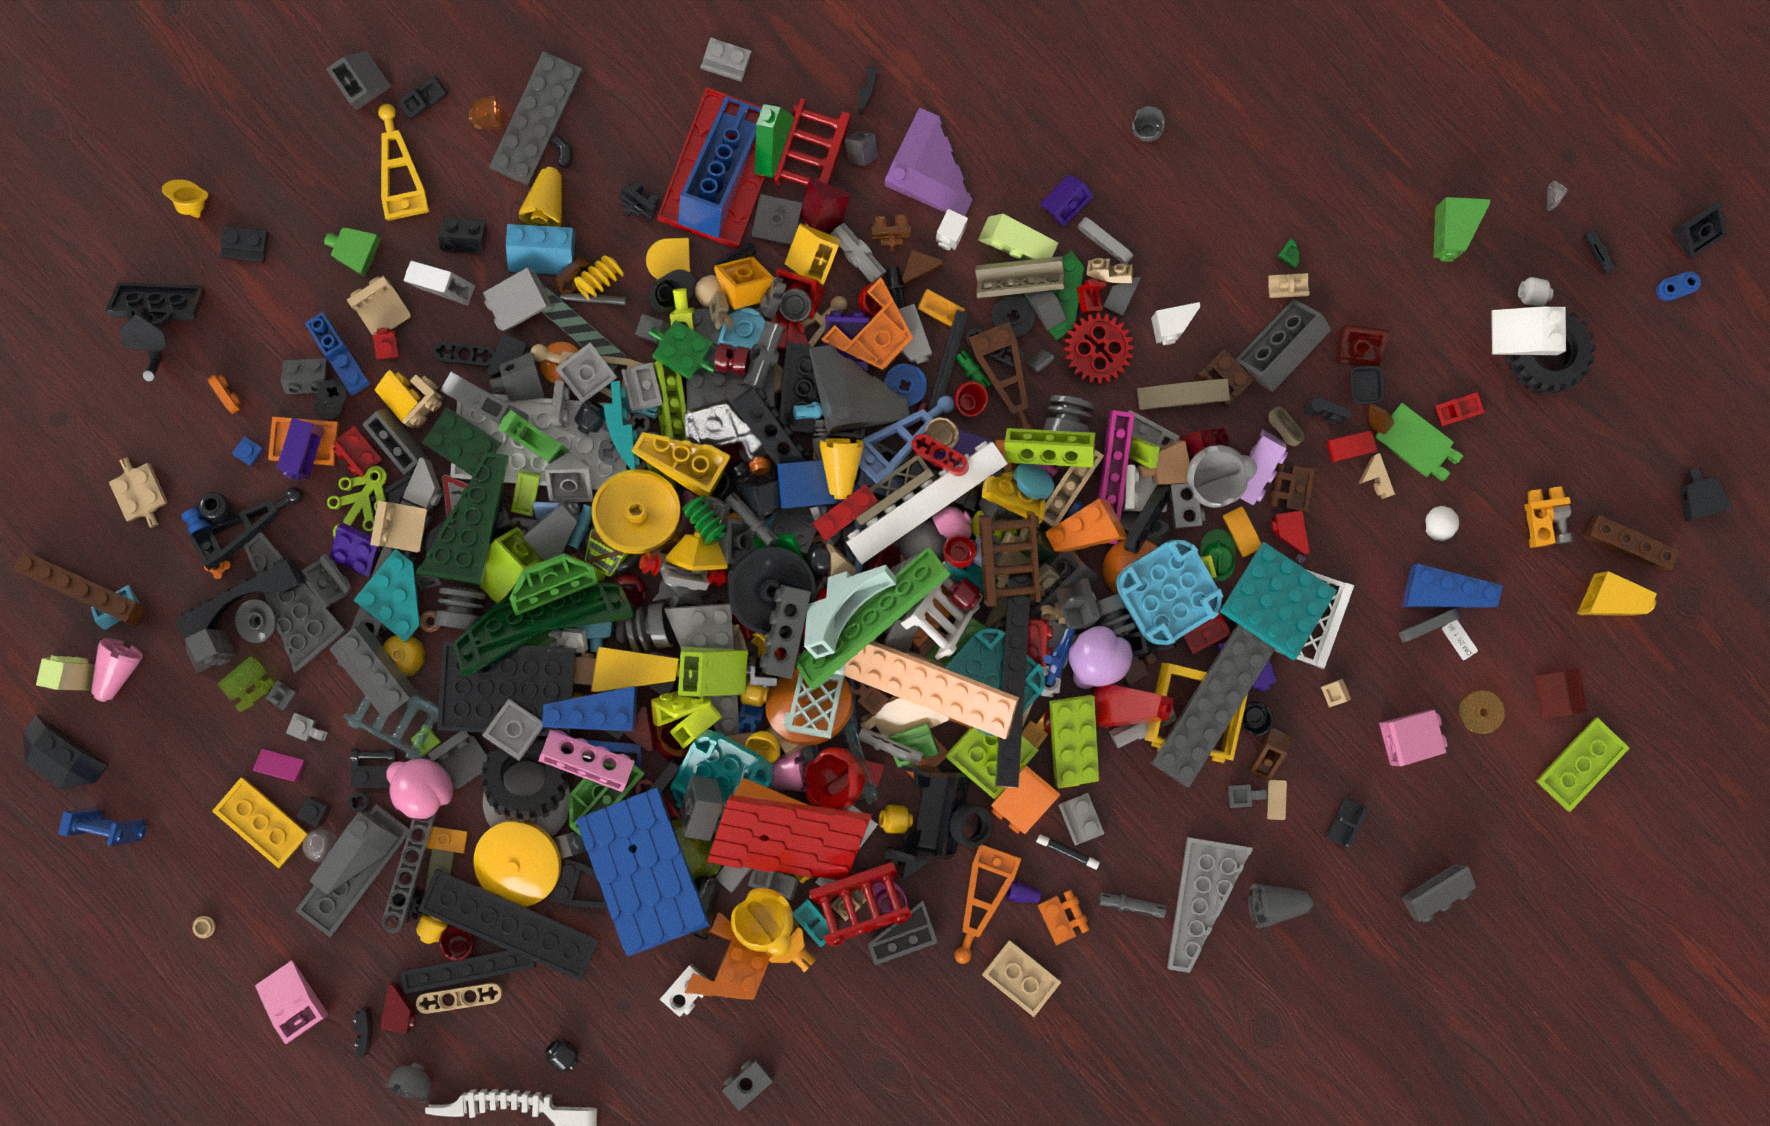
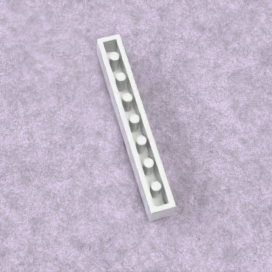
[846,441,1007,564]

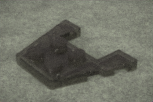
[685,399,768,460]

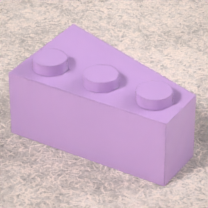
[1241,429,1288,505]

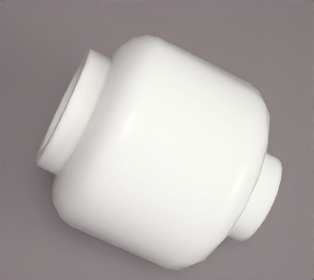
[1518,277,1553,307]

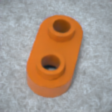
[207,374,241,414]

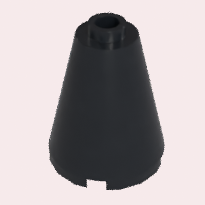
[691,875,720,940]

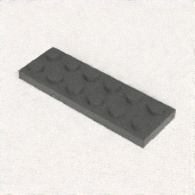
[489,51,583,186]
[295,804,410,937]

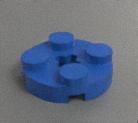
[884,364,927,407]

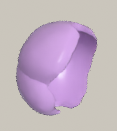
[1068,626,1133,689]

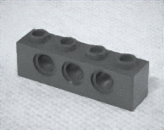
[760,585,811,679]

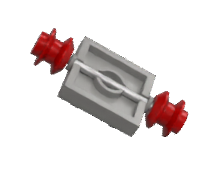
[639,552,727,591]

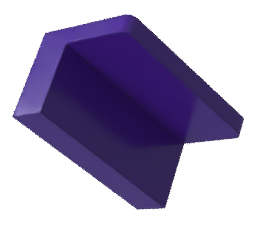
[1040,175,1094,227]

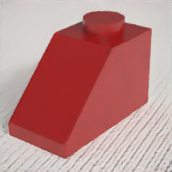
[1270,510,1310,556]

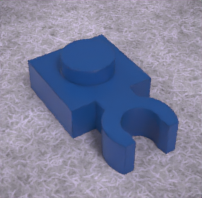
[738,704,765,735]

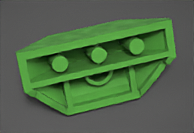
[509,553,598,616]
[569,764,645,836]

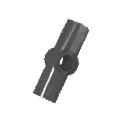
[744,321,784,389]

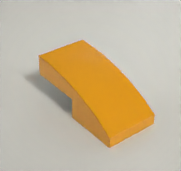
[1223,506,1261,558]

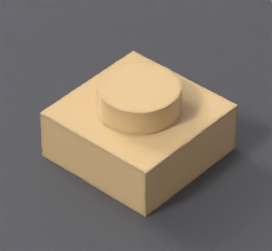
[1321,679,1351,707]

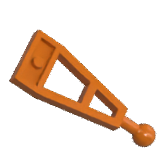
[954,844,1021,964]

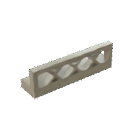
[975,256,1065,298]
[856,455,934,525]

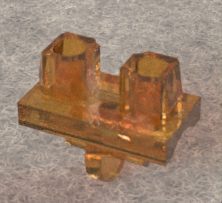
[872,215,911,251]

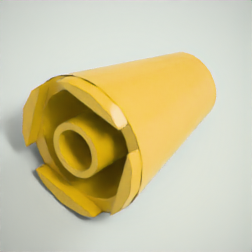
[519,167,562,227]
[819,438,864,499]

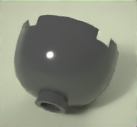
[385,1063,432,1103]

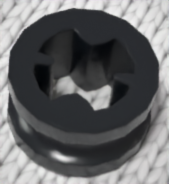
[348,792,370,812]

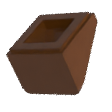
[1369,404,1395,434]

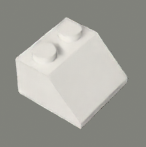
[1151,302,1200,345]

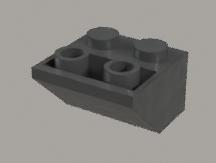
[326,51,392,111]

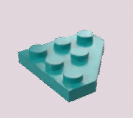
[354,549,421,642]

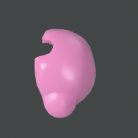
[386,759,453,819]

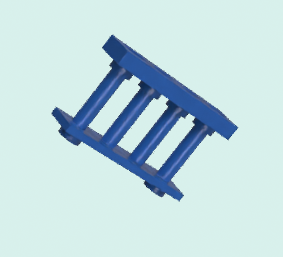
[58,808,147,846]

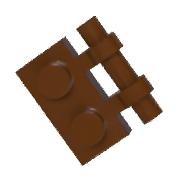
[1269,463,1315,513]

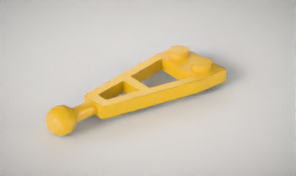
[378,104,430,221]

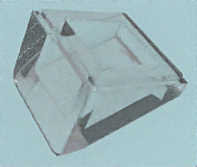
[1547,181,1568,211]

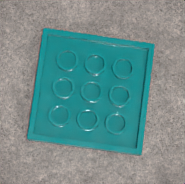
[1219,542,1337,661]

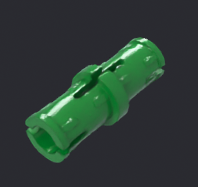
[955,350,992,388]

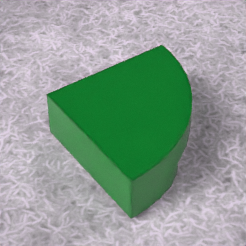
[1277,239,1299,270]

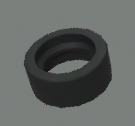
[950,803,993,847]

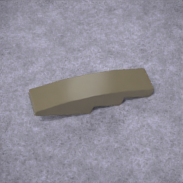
[1137,379,1230,410]

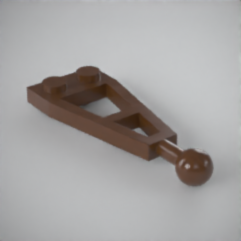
[969,322,1037,430]

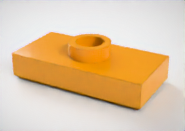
[917,289,965,327]
[421,826,469,854]

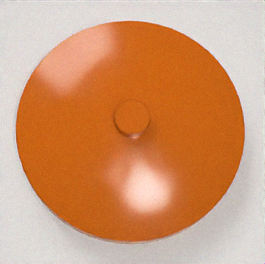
[766,666,853,746]

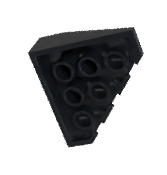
[776,342,866,439]

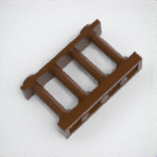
[978,511,1044,607]

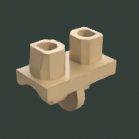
[1268,273,1309,298]

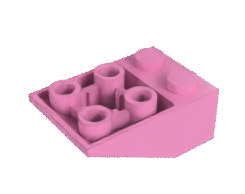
[255,960,329,1044]

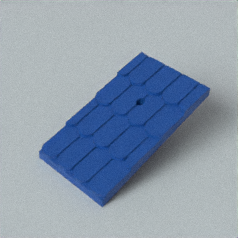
[576,787,711,956]

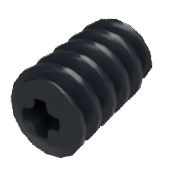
[314,380,347,420]

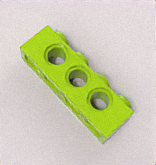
[653,361,691,441]
[1005,428,1095,467]

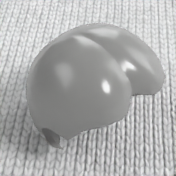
[1187,445,1257,508]

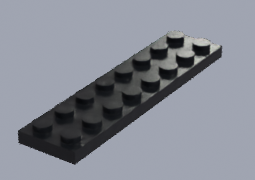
[418,869,600,981]

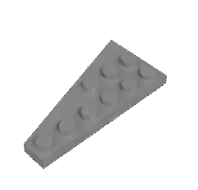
[664,603,739,735]
[1167,837,1253,973]

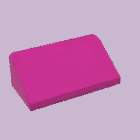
[253,749,305,782]

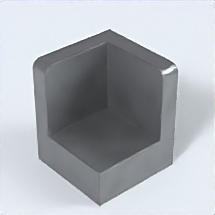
[845,130,878,166]

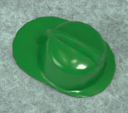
[1200,529,1235,582]

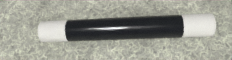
[1036,834,1100,870]

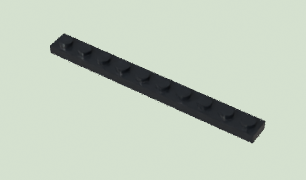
[995,572,1031,788]

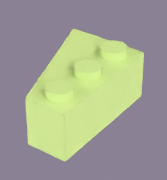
[978,214,1058,260]

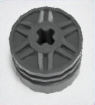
[1043,395,1095,432]
[434,586,486,630]
[1094,594,1137,637]
[625,602,676,653]

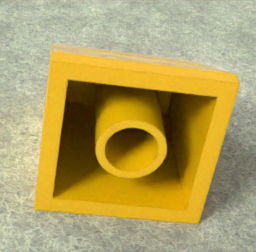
[1577,571,1657,616]

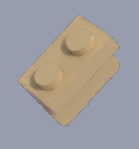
[347,276,411,334]
[402,375,444,429]

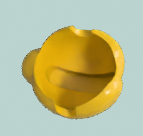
[731,888,794,956]

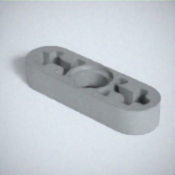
[1077,217,1133,265]

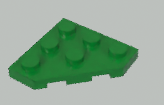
[1021,250,1084,341]

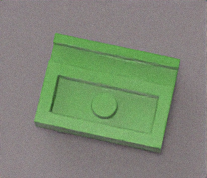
[887,722,940,767]

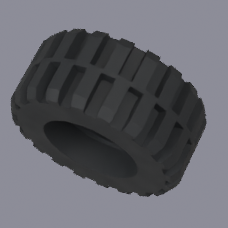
[1505,310,1595,394]
[481,736,568,823]

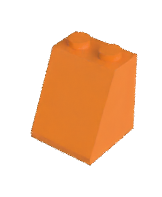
[990,765,1061,834]

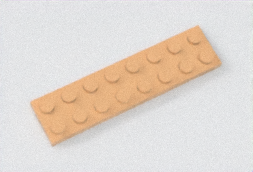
[844,641,1019,739]

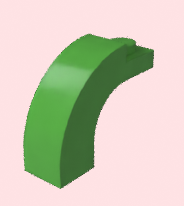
[498,410,570,463]

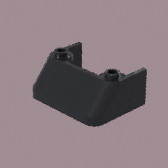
[887,765,969,861]

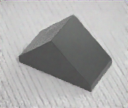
[1025,290,1066,331]

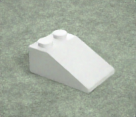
[1492,307,1566,355]

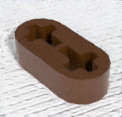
[554,257,592,294]

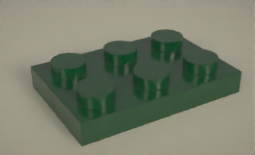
[422,407,502,477]

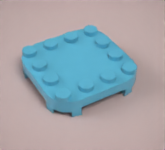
[1116,540,1223,645]

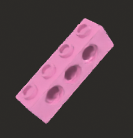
[538,730,635,792]

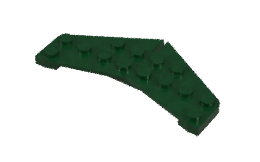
[453,583,634,677]

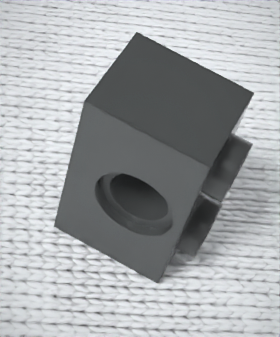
[722,1058,774,1111]

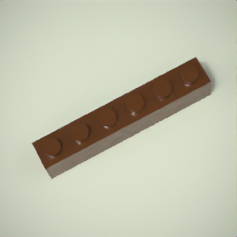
[13,550,146,626]

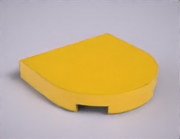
[646,238,690,279]

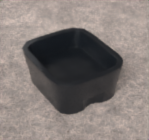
[1350,366,1384,404]

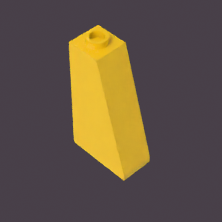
[591,647,680,692]

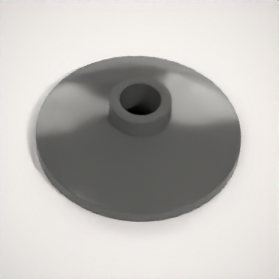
[235,599,276,643]

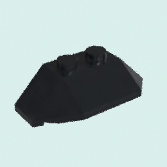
[23,715,108,789]

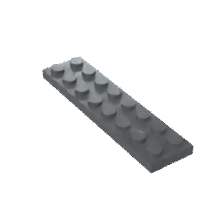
[1151,624,1275,788]

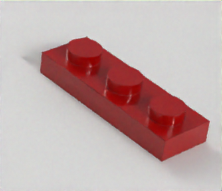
[812,484,879,541]

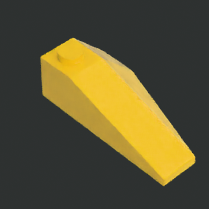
[631,432,731,500]

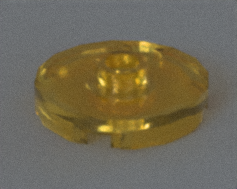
[1459,690,1505,734]

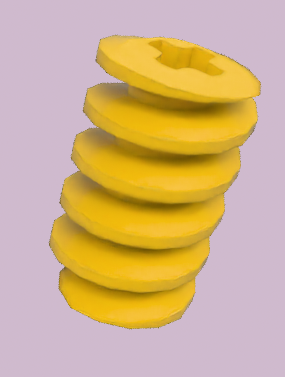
[574,255,624,301]

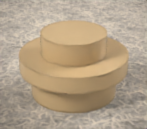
[192,916,215,938]

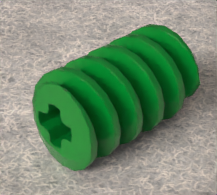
[682,495,727,546]

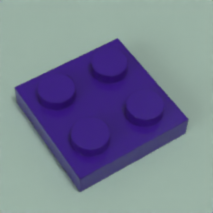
[330,522,380,577]

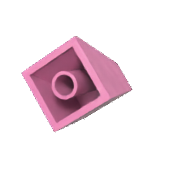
[1379,710,1447,766]

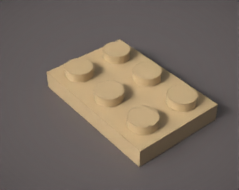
[982,940,1061,1017]

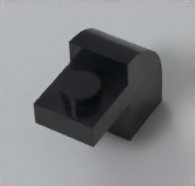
[1123,632,1177,655]

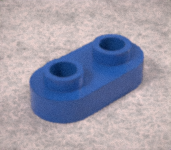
[1656,271,1701,301]

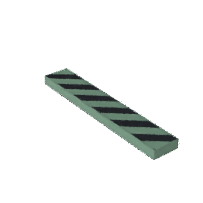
[541,283,627,372]

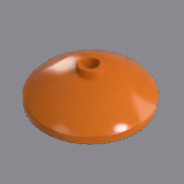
[1103,539,1158,594]

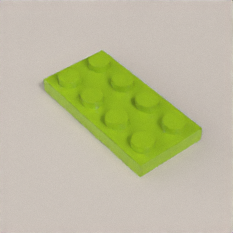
[1049,695,1099,788]
[1536,718,1629,812]

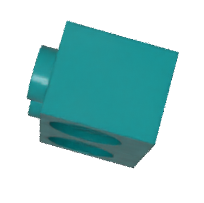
[793,897,830,948]

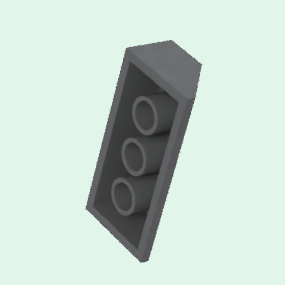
[1235,299,1332,392]
[329,623,418,719]

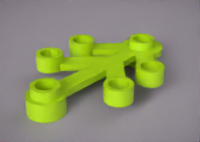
[327,466,387,538]

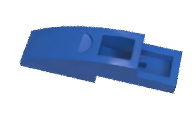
[305,311,370,396]

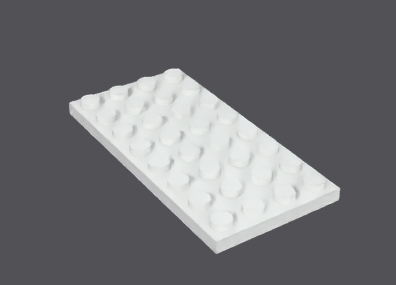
[450,394,632,490]

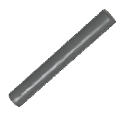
[560,292,626,306]

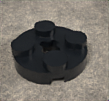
[991,294,1035,338]

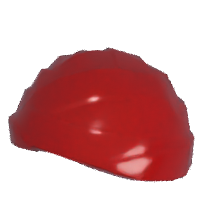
[858,282,883,318]
[954,381,988,417]

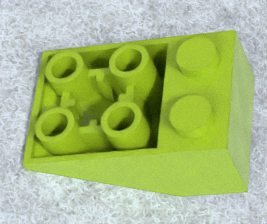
[678,646,748,697]

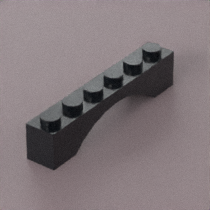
[175,558,306,642]

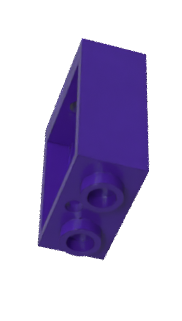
[276,418,324,481]

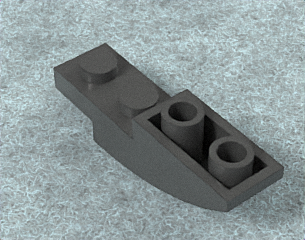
[440,372,528,424]

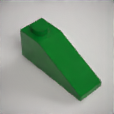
[755,104,794,178]

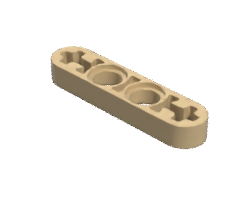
[416,982,503,1014]

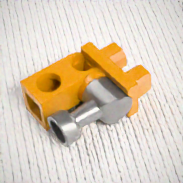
[1525,486,1574,548]

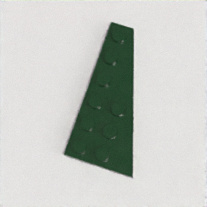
[416,452,509,585]

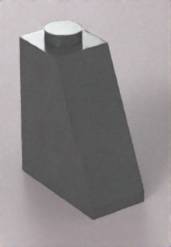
[523,499,580,561]

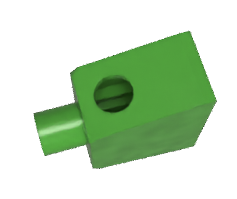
[324,227,381,277]

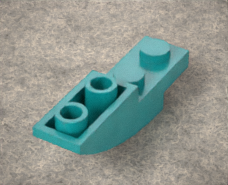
[603,381,640,470]

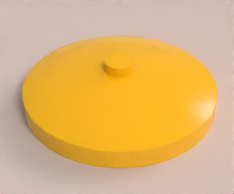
[592,469,681,554]
[474,819,561,907]

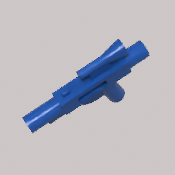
[1044,628,1076,686]

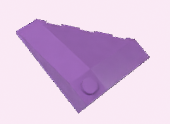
[885,108,972,216]

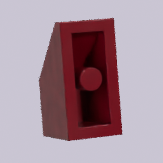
[380,982,417,1033]

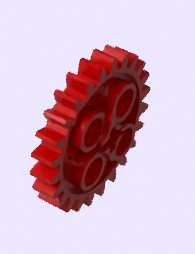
[1063,313,1134,384]

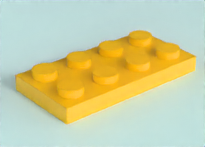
[212,777,309,868]

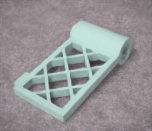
[783,650,845,739]

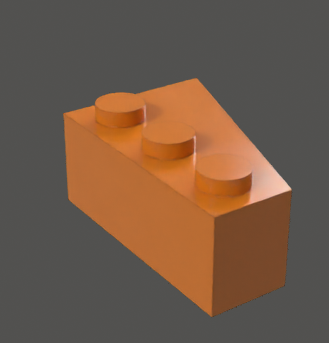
[1045,498,1127,553]

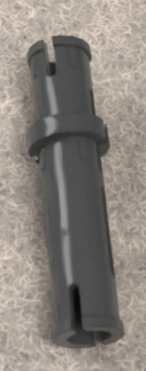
[725,493,779,547]
[1099,891,1166,919]

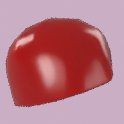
[943,535,977,568]

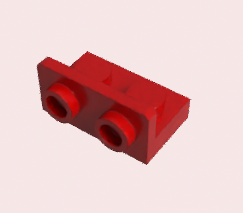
[333,425,383,478]
[1027,618,1053,667]

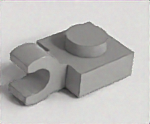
[286,713,328,741]

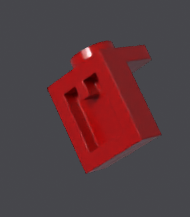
[372,327,399,359]

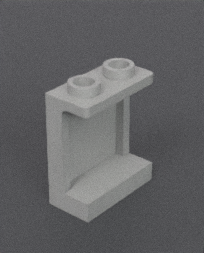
[483,268,554,332]

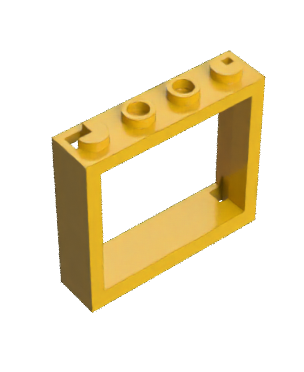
[1144,663,1248,763]

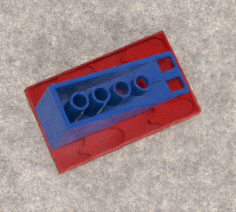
[657,87,766,249]

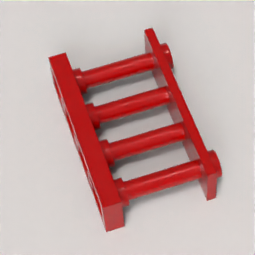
[774,98,851,186]
[809,862,912,946]

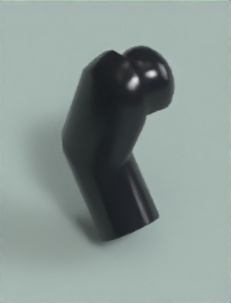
[551,135,573,168]

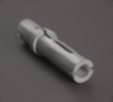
[857,727,924,766]

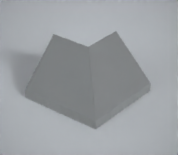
[544,452,594,503]

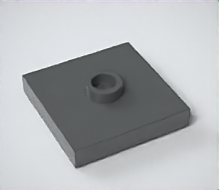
[751,194,803,246]

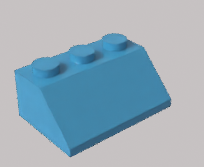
[506,224,576,275]

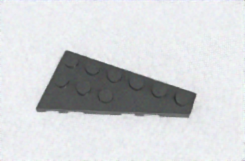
[244,532,347,673]

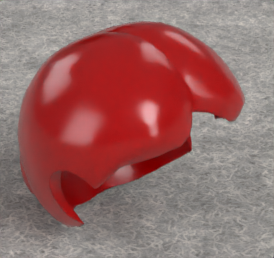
[805,747,866,810]

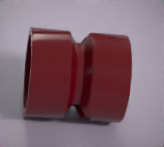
[714,343,751,376]

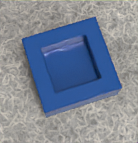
[232,436,264,467]

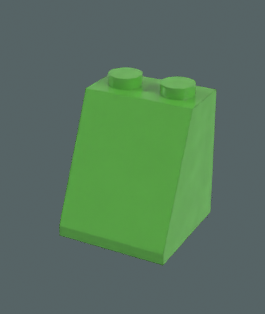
[1433,197,1490,262]

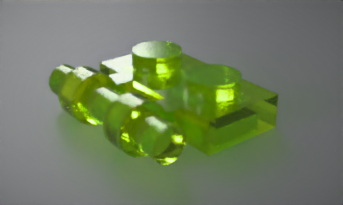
[217,656,275,712]

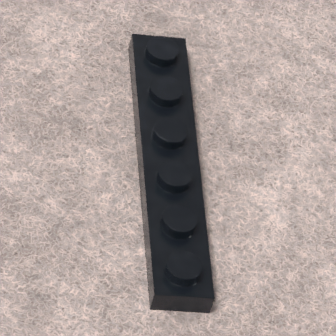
[400,950,536,994]

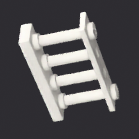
[900,561,983,660]

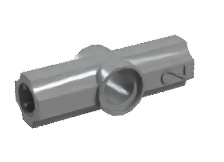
[830,223,886,283]
[1109,709,1177,748]

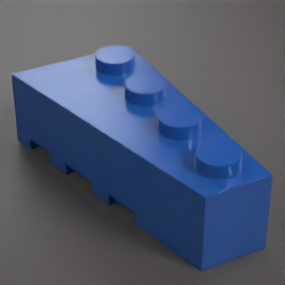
[1401,563,1503,608]
[542,686,638,731]

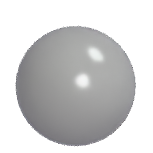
[899,520,947,561]

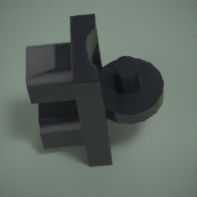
[619,180,660,221]

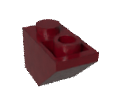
[1179,428,1229,458]

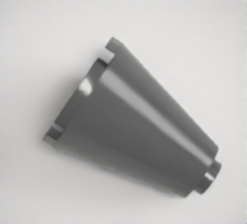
[1248,883,1313,928]

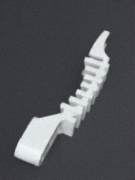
[425,1089,597,1126]

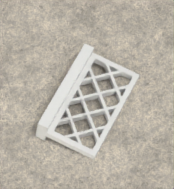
[1274,570,1354,669]

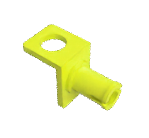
[670,288,695,331]

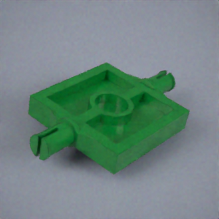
[648,320,715,380]

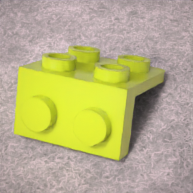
[651,691,711,726]

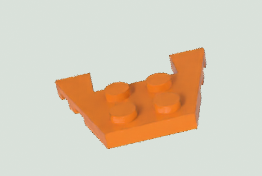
[821,277,913,370]
[684,912,769,1000]

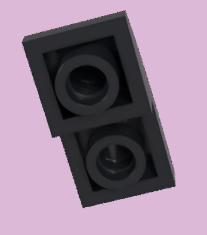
[353,1006,373,1057]

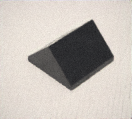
[1671,202,1727,258]

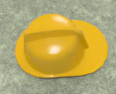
[162,180,208,218]

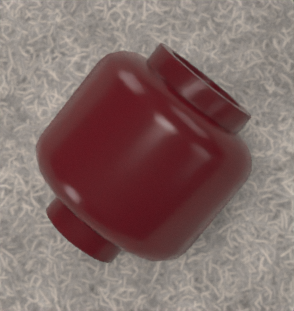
[948,578,982,611]

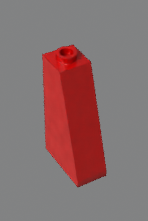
[1093,684,1174,728]

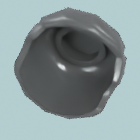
[1132,106,1165,142]
[779,288,812,322]

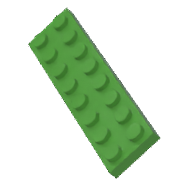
[795,547,951,691]

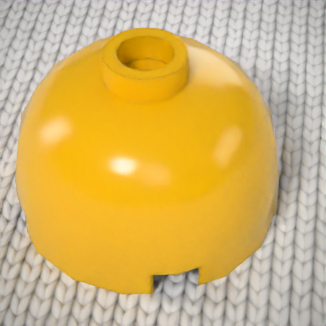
[382,635,426,677]

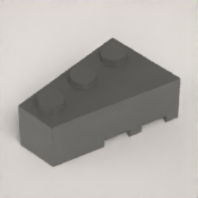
[185,629,236,673]
[868,901,938,965]

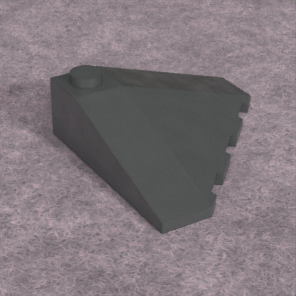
[809,345,910,433]

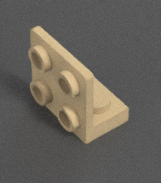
[370,501,428,552]

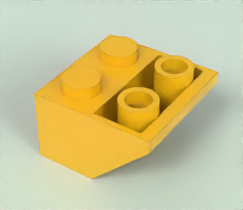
[785,223,840,285]
[375,370,423,424]

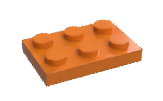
[268,417,339,466]

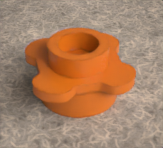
[204,560,231,579]

